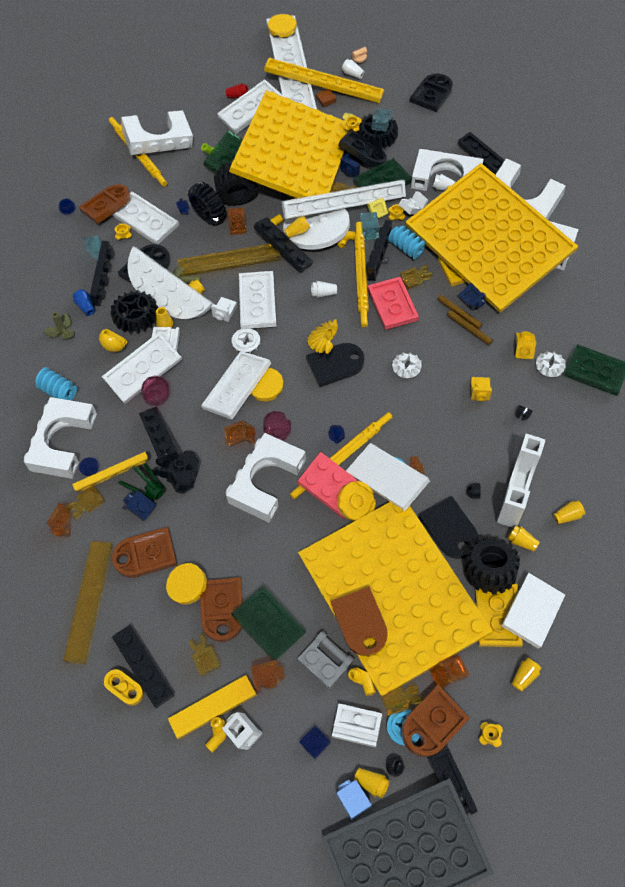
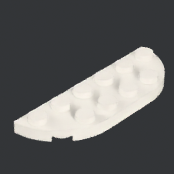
[128,246,214,320]

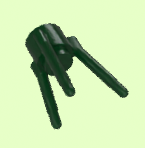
[118,463,165,501]

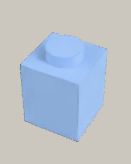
[336,780,371,821]

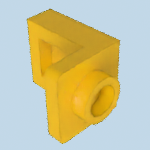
[515,331,536,359]

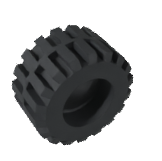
[214,161,258,206]
[465,537,520,594]

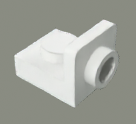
[399,191,429,214]
[211,297,238,322]

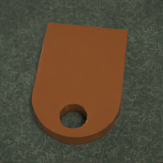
[79,184,131,224]
[112,527,177,578]
[200,577,244,642]
[330,586,388,656]
[401,684,470,757]

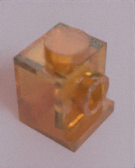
[227,207,247,235]
[251,660,285,693]

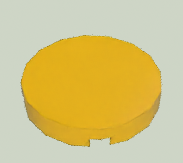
[268,14,297,38]
[250,368,284,402]
[337,481,376,521]
[166,563,207,605]

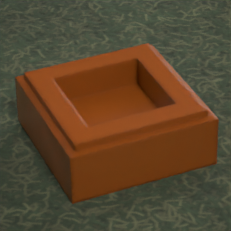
[316,89,336,107]

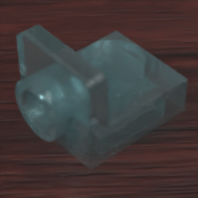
[372,108,393,132]
[83,236,101,263]

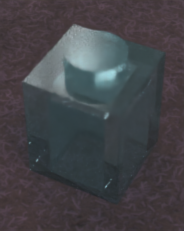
[360,212,379,240]

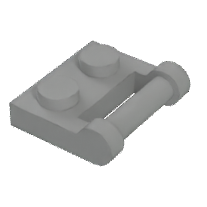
[297,631,355,690]

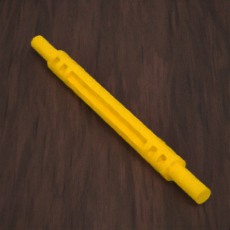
[108,117,168,187]
[354,222,369,327]
[290,412,393,500]

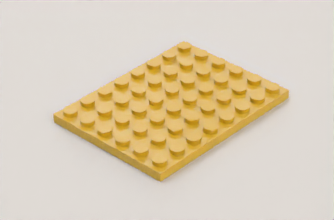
[229,90,349,198]
[405,163,578,313]
[298,502,493,698]

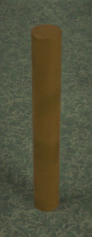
[438,294,483,329]
[447,310,493,345]

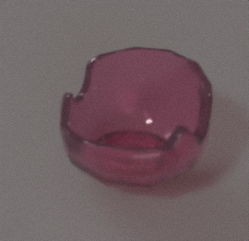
[141,375,169,406]
[263,411,291,440]

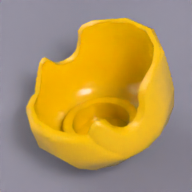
[99,329,128,353]

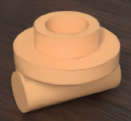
[352,47,367,63]

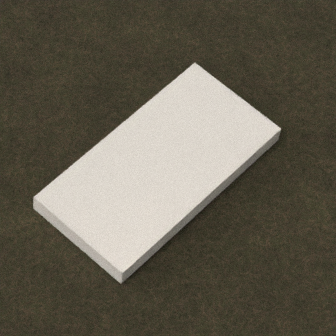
[217,80,283,134]
[111,192,180,245]
[239,271,277,329]
[102,332,182,404]
[201,351,271,420]
[346,443,430,511]

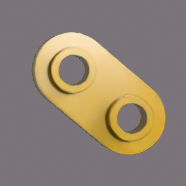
[104,669,144,706]

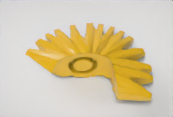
[307,319,338,354]

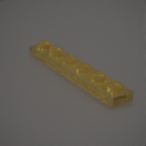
[177,244,281,276]
[63,541,113,665]

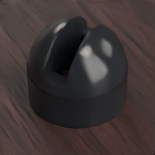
[516,405,533,421]
[467,483,481,499]
[386,757,404,777]

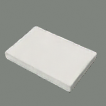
[501,573,565,649]

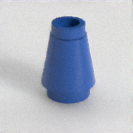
[73,289,95,316]

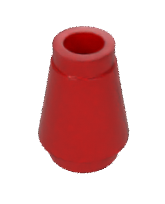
[226,83,248,99]

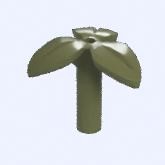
[172,267,201,283]
[43,312,74,339]

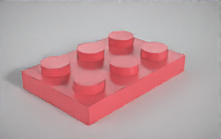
[367,277,419,330]
[297,452,358,519]

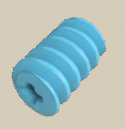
[388,225,426,260]
[35,367,77,401]

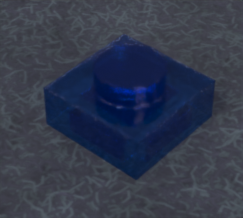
[299,726,331,760]

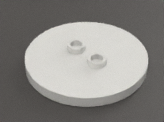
[283,208,350,250]

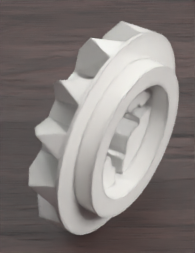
[232,329,260,354]
[536,351,566,377]
[392,352,421,378]

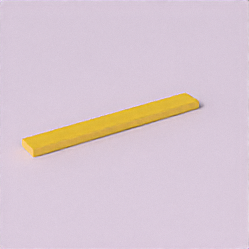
[264,58,384,103]

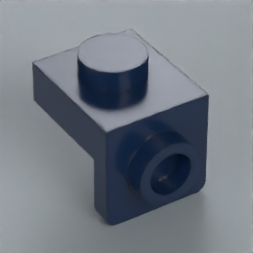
[340,153,360,180]
[458,283,486,311]
[122,490,156,521]

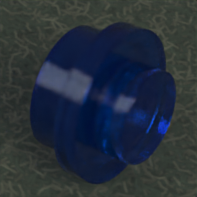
[176,198,190,214]
[59,199,75,214]
[328,425,345,444]
[79,457,99,476]

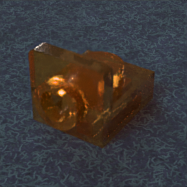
[224,420,256,447]
[47,503,71,537]

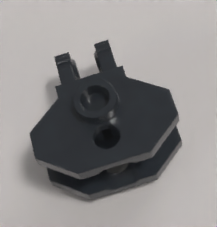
[152,450,199,494]

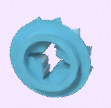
[387,709,420,745]

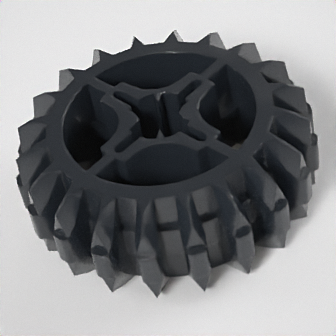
[357,112,398,149]
[188,182,227,226]
[110,290,158,334]

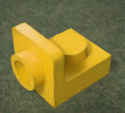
[471,377,492,401]

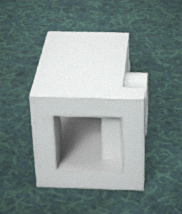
[222,712,263,750]

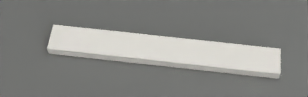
[281,180,406,219]

